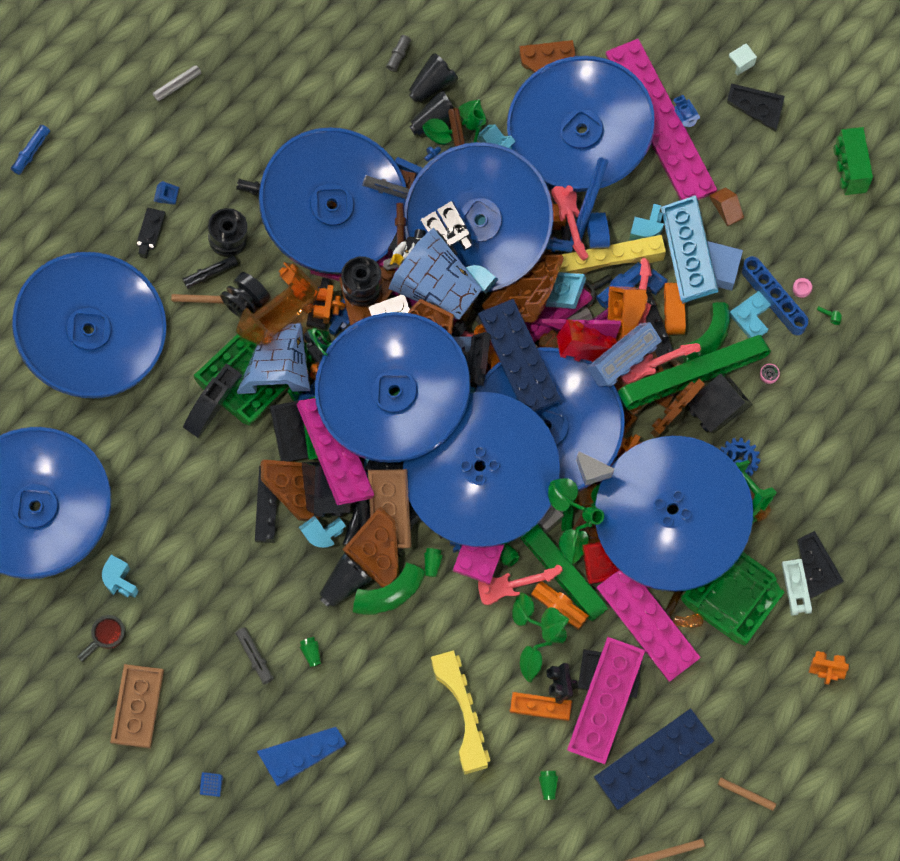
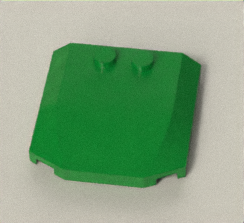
[194,332,289,426]
[681,552,785,646]

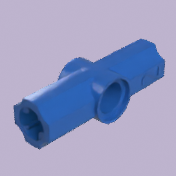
[596,262,642,309]

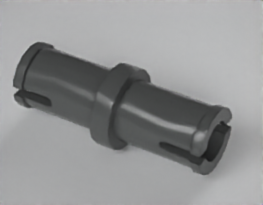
[386,35,411,72]

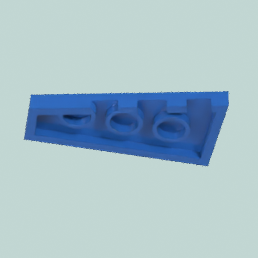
[257,727,347,787]

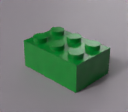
[833,127,873,195]

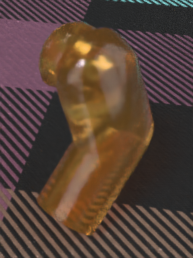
[673,614,703,628]

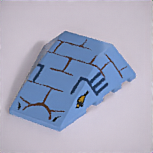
[388,227,482,320]
[237,323,311,394]

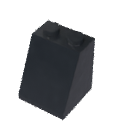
[687,373,753,433]
[302,462,351,517]

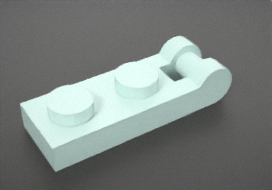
[781,559,812,616]

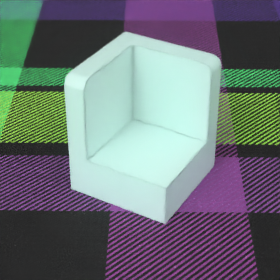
[729,44,757,76]

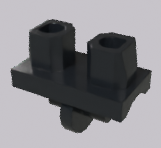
[546,663,578,704]

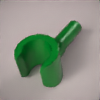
[817,306,842,325]

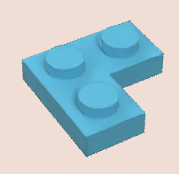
[730,291,771,338]

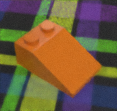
[608,286,648,342]

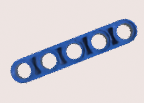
[742,256,808,335]

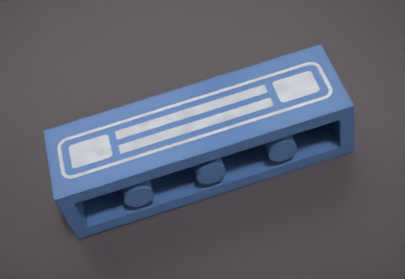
[587,322,662,387]

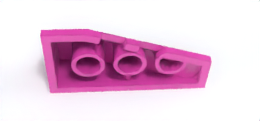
[536,319,621,338]

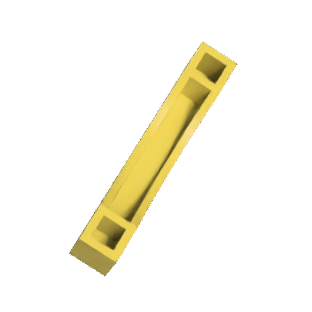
[559,235,666,274]
[431,650,490,775]

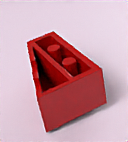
[556,319,617,362]

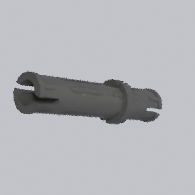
[362,175,410,199]
[235,627,274,685]

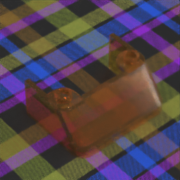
[236,268,320,346]

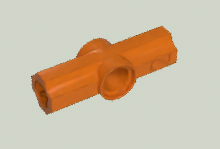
[531,581,589,630]

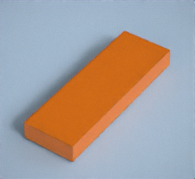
[510,692,572,721]

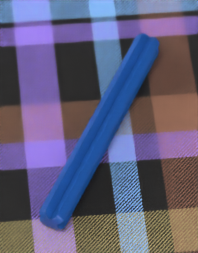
[570,157,609,244]

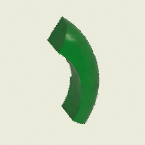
[683,302,730,363]
[353,562,425,615]

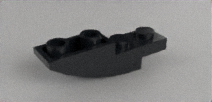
[183,363,243,438]

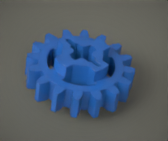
[720,438,760,476]

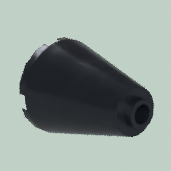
[409,53,459,103]
[409,90,462,137]
[319,553,373,607]

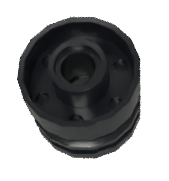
[208,208,248,257]
[341,256,382,306]
[220,271,271,322]

